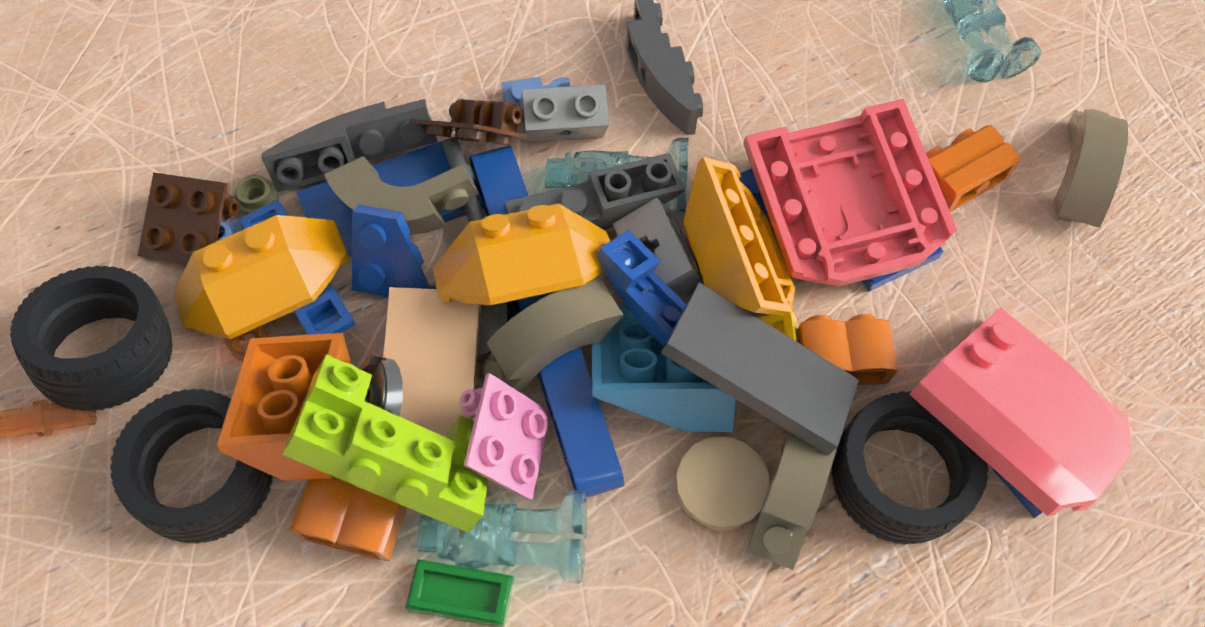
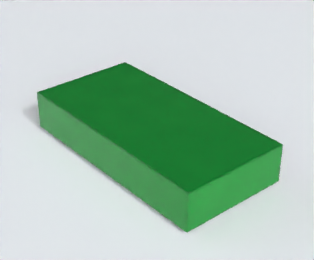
[405,559,514,627]

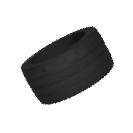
[10,266,173,411]
[110,389,273,543]
[832,391,989,544]

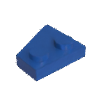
[352,205,436,297]

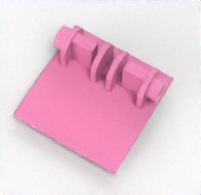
[459,373,551,500]

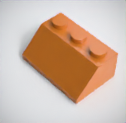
[217,333,352,481]

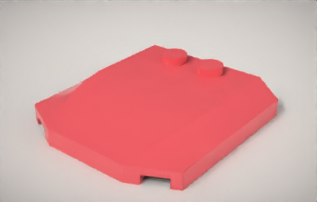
[743,99,957,287]
[909,307,1132,516]

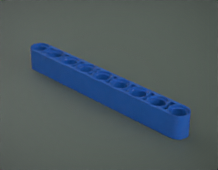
[470,145,624,501]

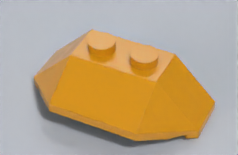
[683,157,795,317]
[432,204,610,305]
[173,215,350,340]

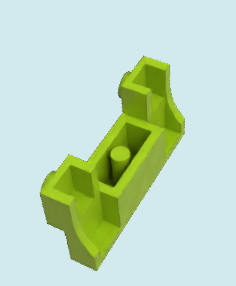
[282,354,488,533]

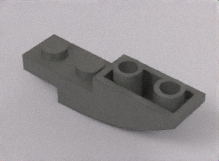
[626,0,703,135]
[261,99,438,192]
[504,153,685,230]

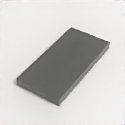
[661,283,859,455]

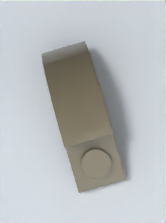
[1054,109,1128,228]
[324,156,478,234]
[479,279,623,393]
[747,430,837,570]

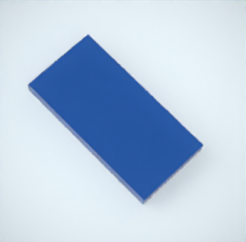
[296,137,484,257]

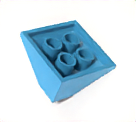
[592,305,736,432]

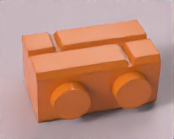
[926,125,1021,212]

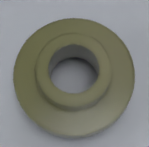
[234,175,278,215]

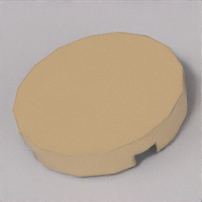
[675,436,770,531]

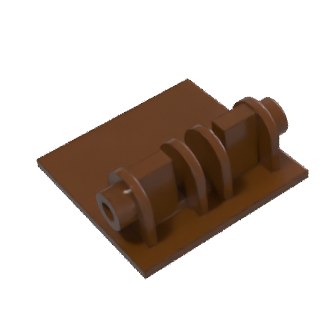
[409,99,529,145]
[138,172,240,265]

